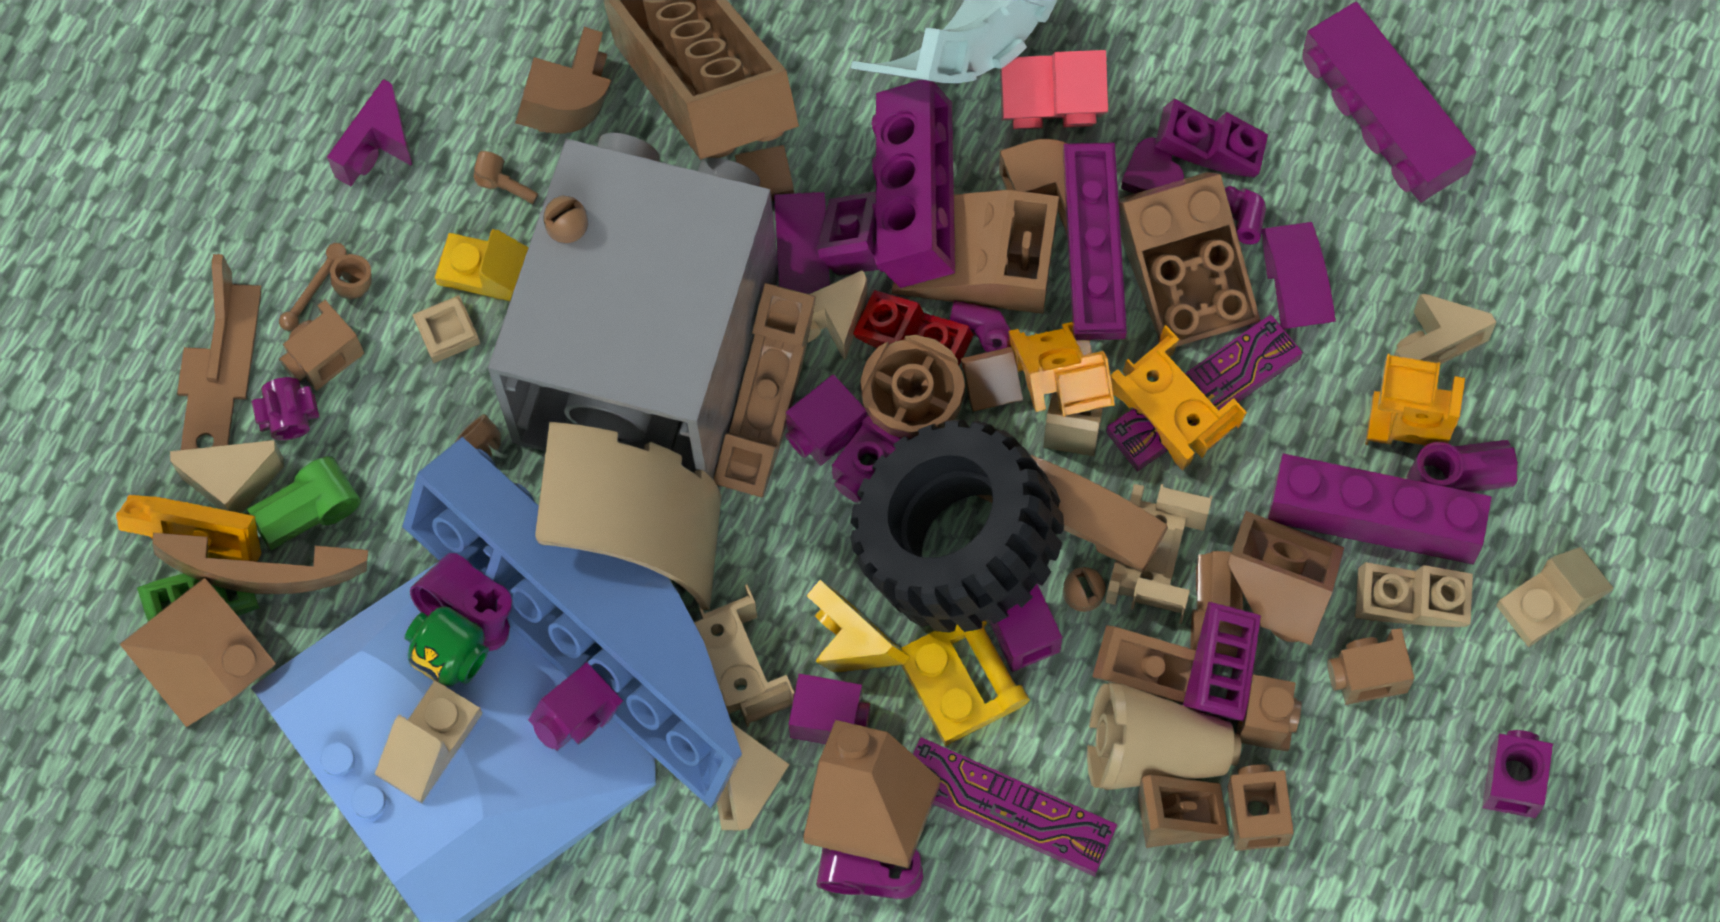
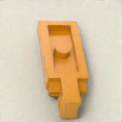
[116,495,261,562]

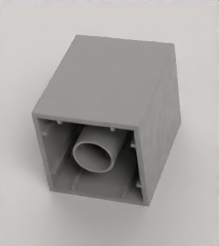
[488,133,778,480]

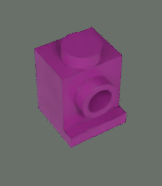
[832,415,902,503]
[528,662,623,751]

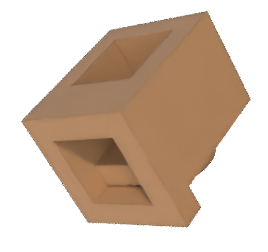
[279,300,365,391]
[1327,628,1415,705]
[1237,674,1301,752]
[1227,765,1294,851]

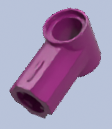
[1406,440,1518,492]

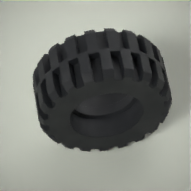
[850,420,1064,633]

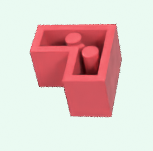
[1000,50,1108,130]

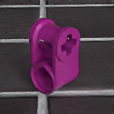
[410,553,512,651]
[816,848,923,899]

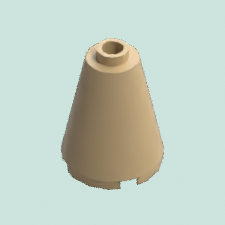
[1087,682,1241,790]

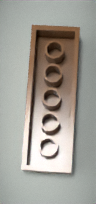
[603,0,799,160]

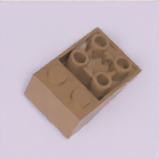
[1118,172,1261,347]
[892,190,1059,314]

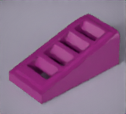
[1183,602,1261,721]

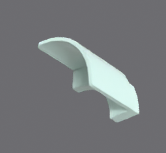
[851,0,1057,83]

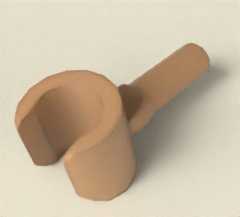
[473,151,539,204]

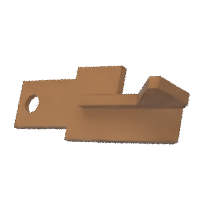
[177,254,261,450]

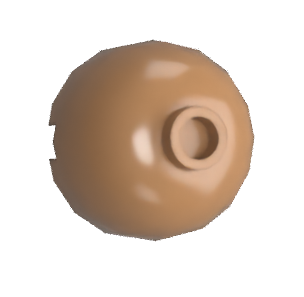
[860,335,965,440]

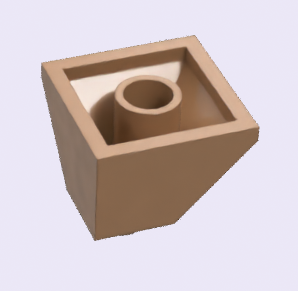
[1228,511,1344,645]
[119,578,276,727]
[804,720,940,868]

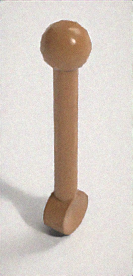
[279,243,347,331]

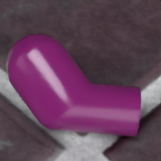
[1225,186,1266,245]

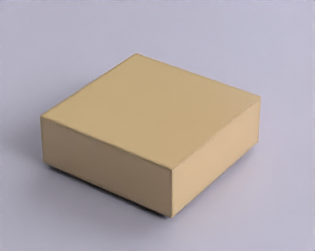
[413,295,481,364]

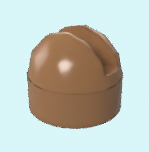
[543,195,588,243]
[330,254,372,300]
[455,414,501,457]
[1063,567,1106,612]

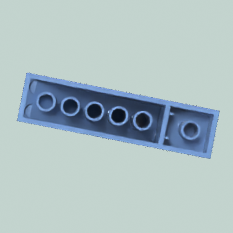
[402,437,742,808]

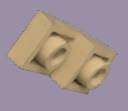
[1355,562,1473,627]

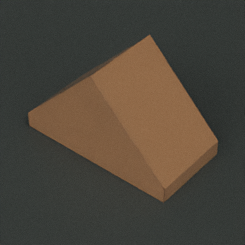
[1137,774,1229,848]

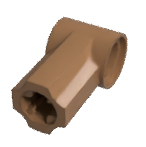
[1190,551,1243,658]

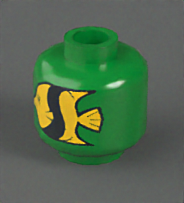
[404,606,489,687]

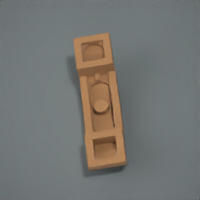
[714,283,816,497]
[976,455,1168,573]
[152,533,368,595]

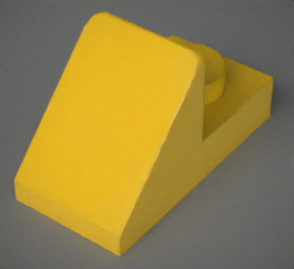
[434,229,529,301]
[806,580,910,672]

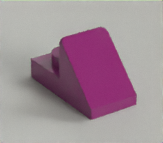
[327,79,412,186]
[817,191,879,276]

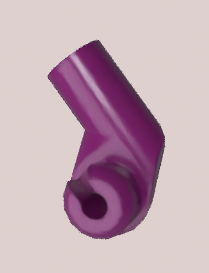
[950,300,1011,352]

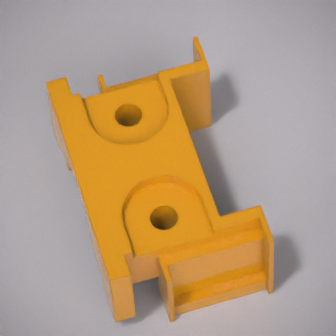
[1008,322,1115,417]
[1110,325,1247,471]
[1365,354,1465,446]

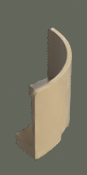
[535,422,721,610]

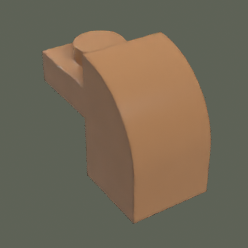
[515,27,611,134]
[999,139,1068,237]

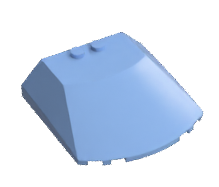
[251,564,656,922]

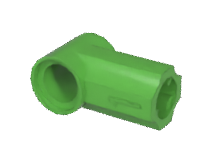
[247,456,361,550]

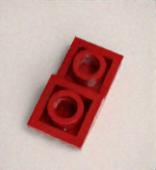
[853,290,974,366]

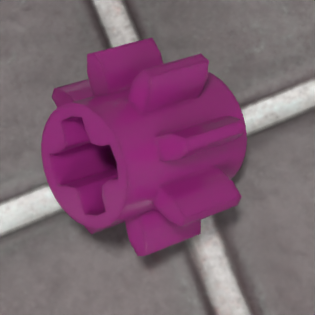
[251,377,319,441]

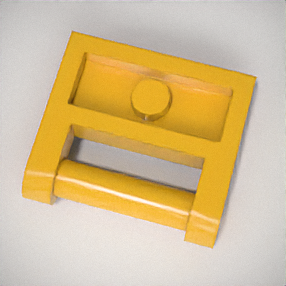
[901,620,1030,746]

